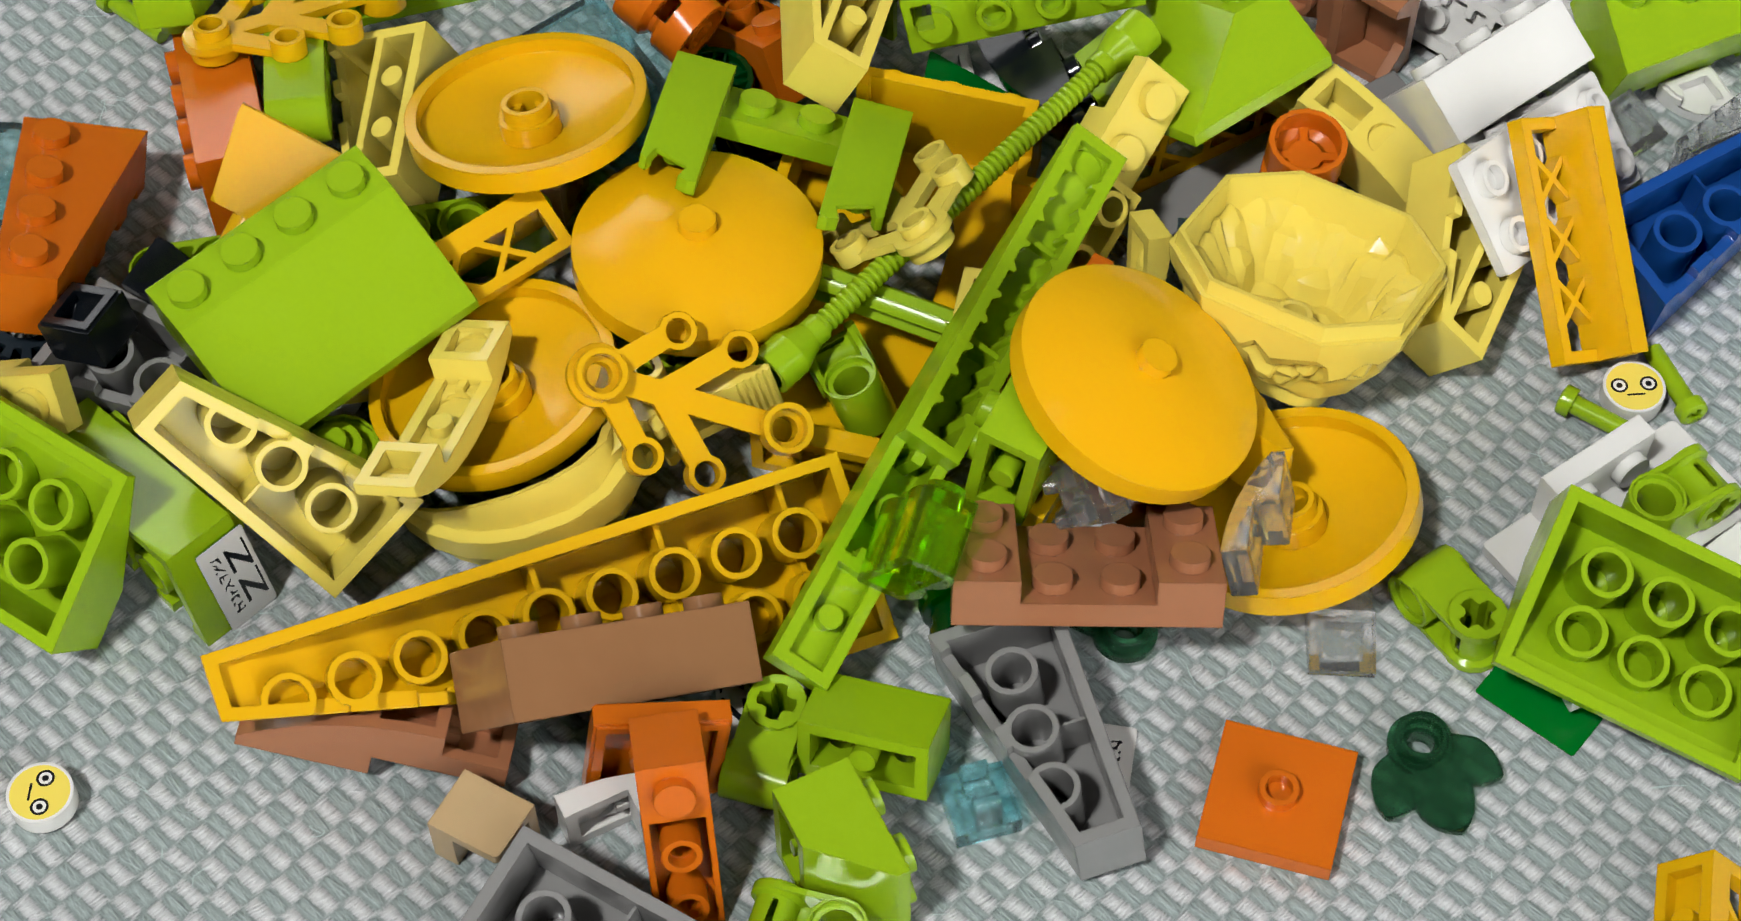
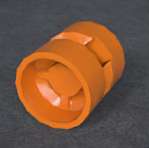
[612,0,726,63]
[1259,108,1348,184]

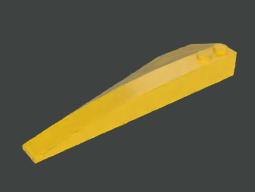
[200,451,899,722]

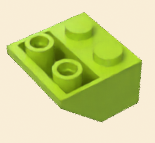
[772,757,917,921]

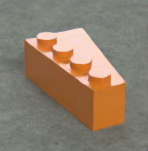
[164,33,265,235]
[0,117,148,335]

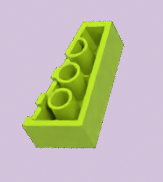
[1570,0,1741,104]
[66,397,244,646]

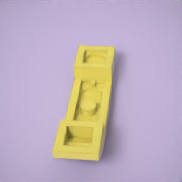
[353,319,512,498]

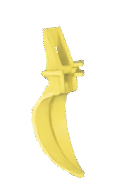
[404,355,784,565]

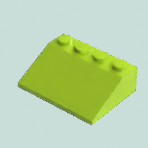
[145,145,480,430]
[0,395,135,655]
[1491,484,1741,783]

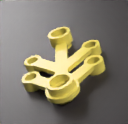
[822,139,974,270]

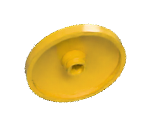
[404,32,651,194]
[571,151,824,357]
[1009,264,1257,505]
[368,278,618,492]
[1190,407,1424,616]

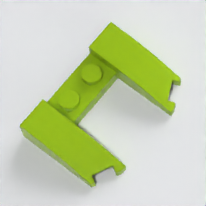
[638,50,914,231]

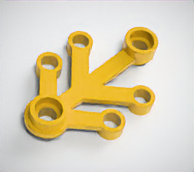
[182,0,407,67]
[565,311,814,495]

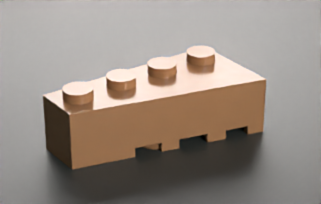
[449,592,763,734]

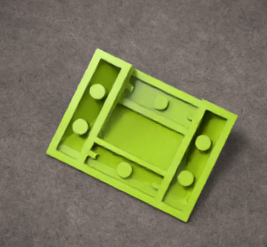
[1074,0,1333,147]

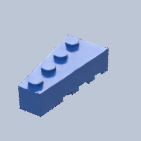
[1620,133,1741,339]

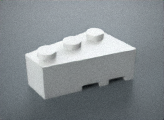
[1381,0,1595,154]

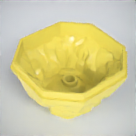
[1169,170,1449,407]

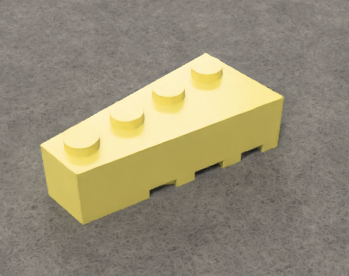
[127,364,424,598]

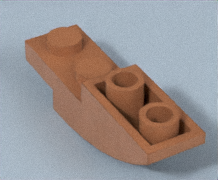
[234,704,519,787]

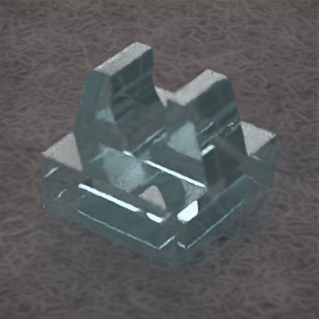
[937,759,1023,848]

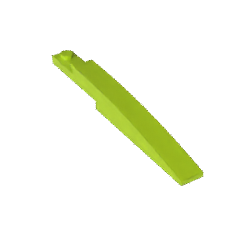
[763,123,1127,691]

